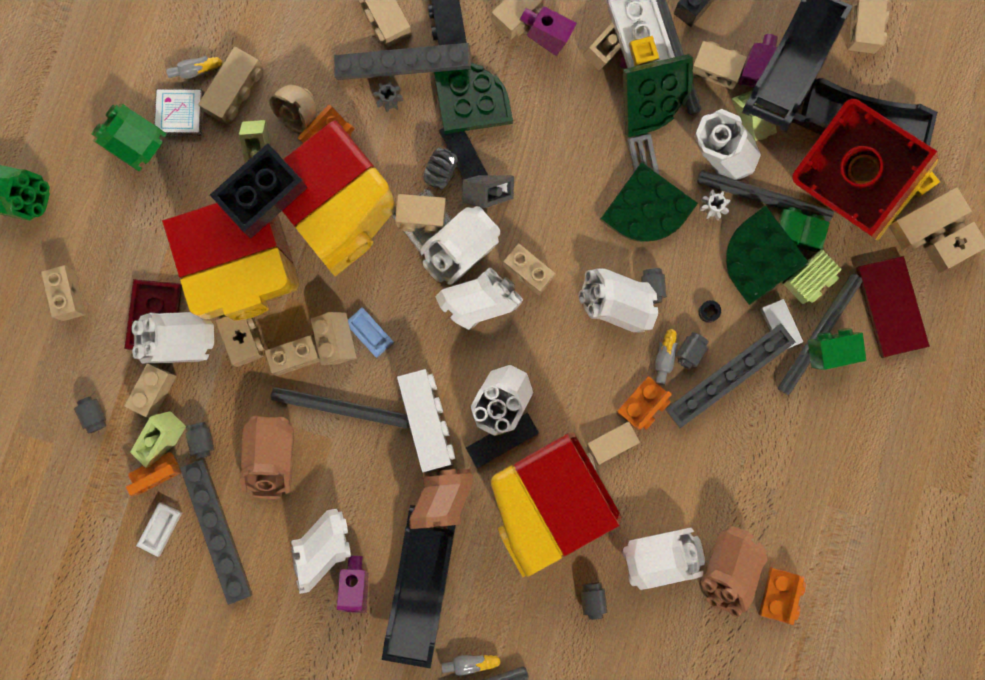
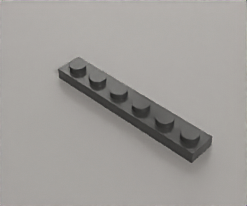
[334,43,471,80]
[665,323,796,429]
[180,459,253,605]

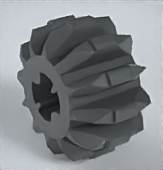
[423,147,457,190]

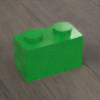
[808,328,867,370]

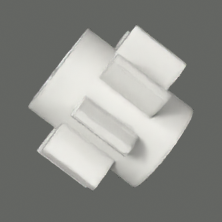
[700,190,730,220]

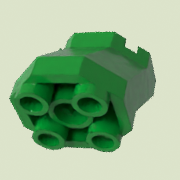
[91,104,167,171]
[0,165,50,221]

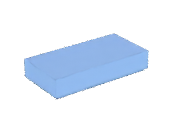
[348,307,394,358]

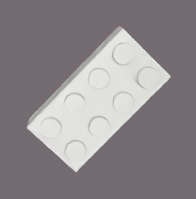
[397,369,456,472]

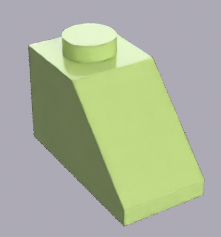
[732,90,777,141]
[239,120,270,163]
[130,411,186,468]

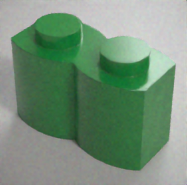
[778,207,830,252]

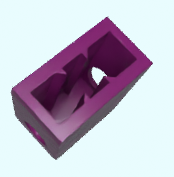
[519,6,577,56]
[737,34,778,87]
[337,556,369,613]

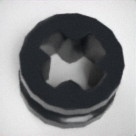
[698,300,721,323]

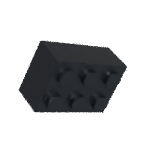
[210,143,307,239]

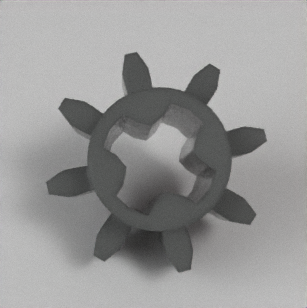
[374,81,403,112]

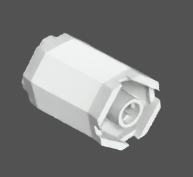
[694,109,761,180]
[420,206,500,285]
[435,268,523,330]
[578,269,658,333]
[132,312,214,364]
[471,365,533,436]
[291,509,351,594]
[623,528,705,590]

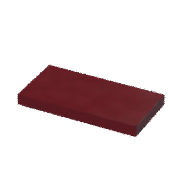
[856,256,930,358]

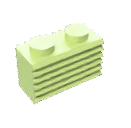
[783,249,842,304]

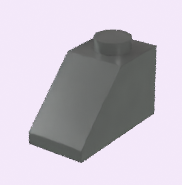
[462,175,514,208]

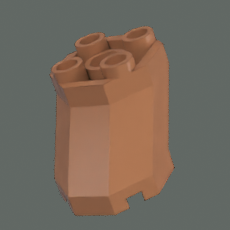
[239,416,294,499]
[409,469,473,529]
[701,526,768,617]

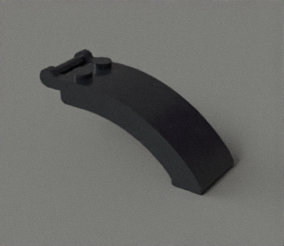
[742,0,853,132]
[784,78,938,146]
[381,505,456,669]

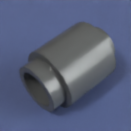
[641,268,667,304]
[676,332,709,369]
[74,397,106,434]
[185,422,214,459]
[580,582,607,620]

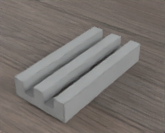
[627,134,659,174]

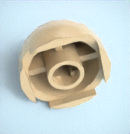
[269,85,317,133]

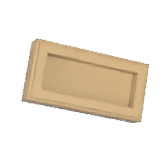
[586,422,640,465]

